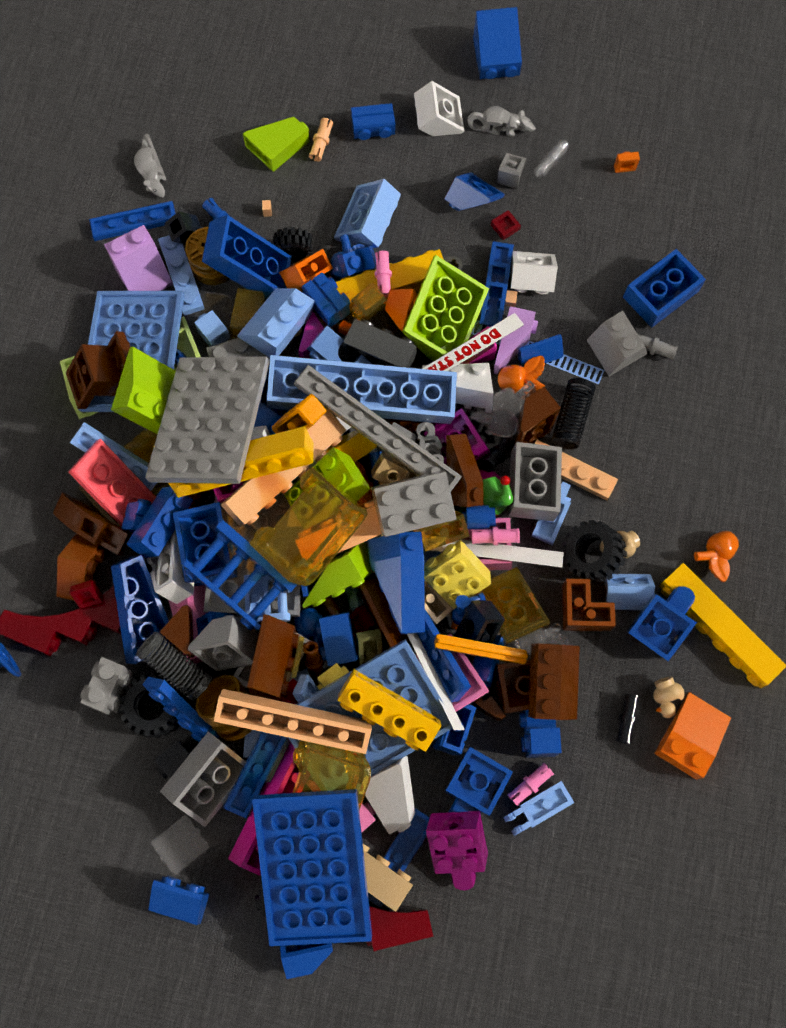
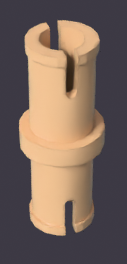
[309,118,334,162]

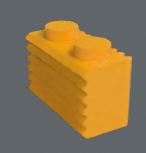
[272,394,326,434]

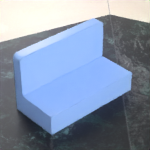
[604,574,655,610]

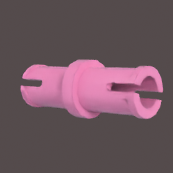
[374,251,392,298]
[472,527,520,546]
[507,763,554,807]

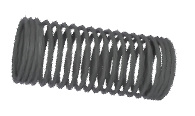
[136,631,212,701]

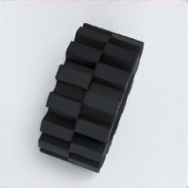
[273,227,312,262]

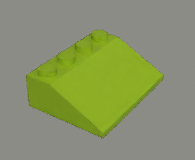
[402,255,489,362]
[111,346,176,434]

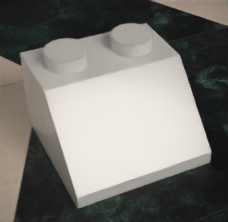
[414,81,464,136]
[510,251,558,294]

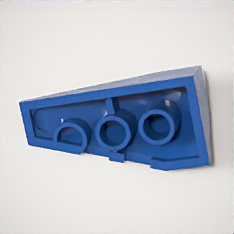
[367,532,425,634]

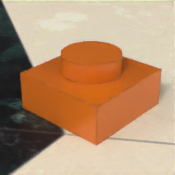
[614,151,640,173]

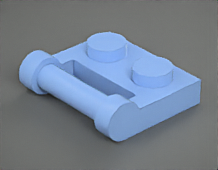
[244,572,290,624]

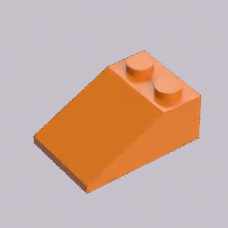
[654,692,731,780]

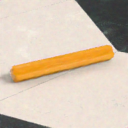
[434,634,528,664]

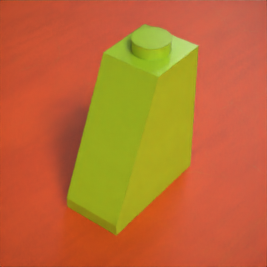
[243,117,309,172]

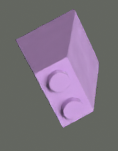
[104,225,173,291]

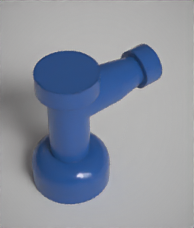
[452,592,486,625]

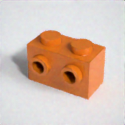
[279,249,333,291]

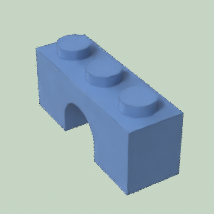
[306,326,372,364]

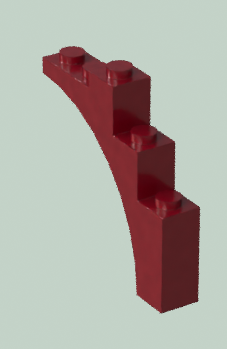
[0,585,121,657]
[367,905,434,951]

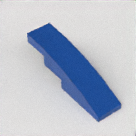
[479,241,514,326]

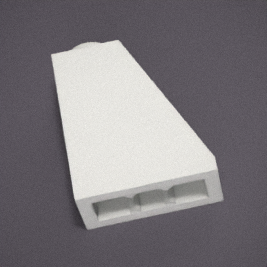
[359,756,415,834]

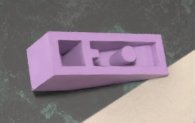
[494,306,538,375]

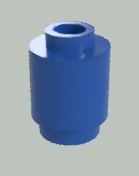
[462,505,496,530]

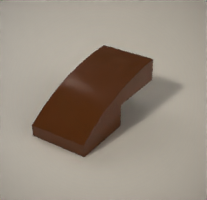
[471,696,505,721]

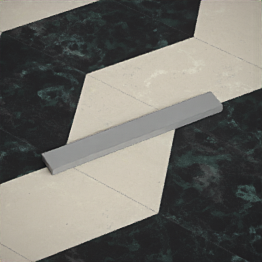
[294,365,462,492]

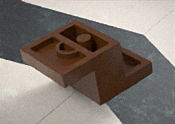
[66,331,130,409]

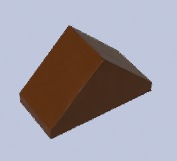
[160,605,194,658]

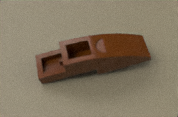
[53,492,132,555]

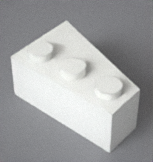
[422,363,493,413]
[147,529,194,604]

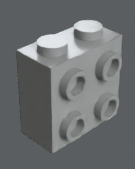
[80,657,134,718]

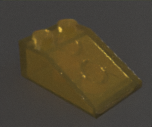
[477,567,550,644]

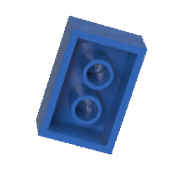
[623,249,706,328]

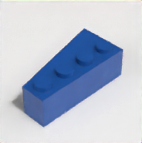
[111,555,174,664]

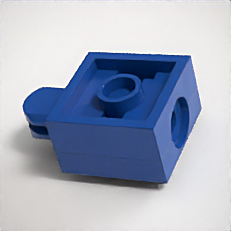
[627,586,697,661]
[445,747,513,817]

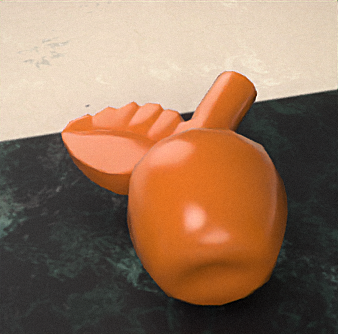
[498,356,545,393]
[694,531,739,582]

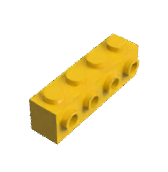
[338,669,442,752]

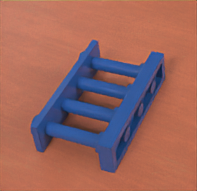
[182,520,297,631]

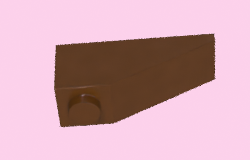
[446,434,484,507]

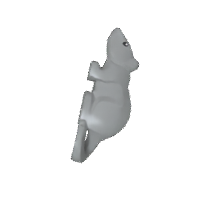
[468,106,536,138]
[134,134,166,198]
[416,422,444,462]

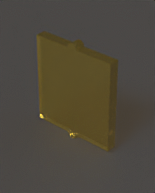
[291,636,305,678]

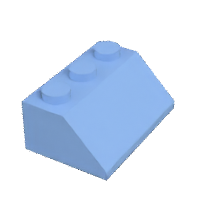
[334,179,401,248]
[238,288,314,358]

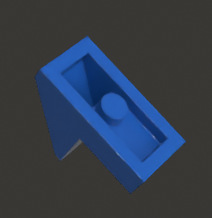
[337,245,376,277]

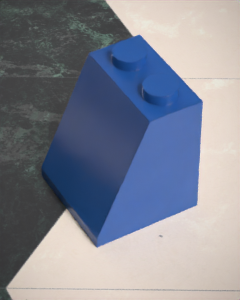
[473,7,522,79]

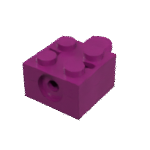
[424,408,490,464]
[426,811,488,891]

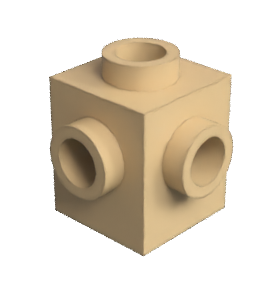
[371,451,409,485]

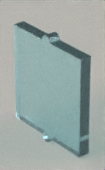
[264,739,290,784]

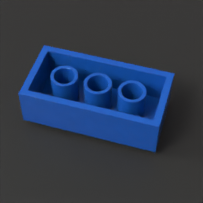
[202,215,292,300]

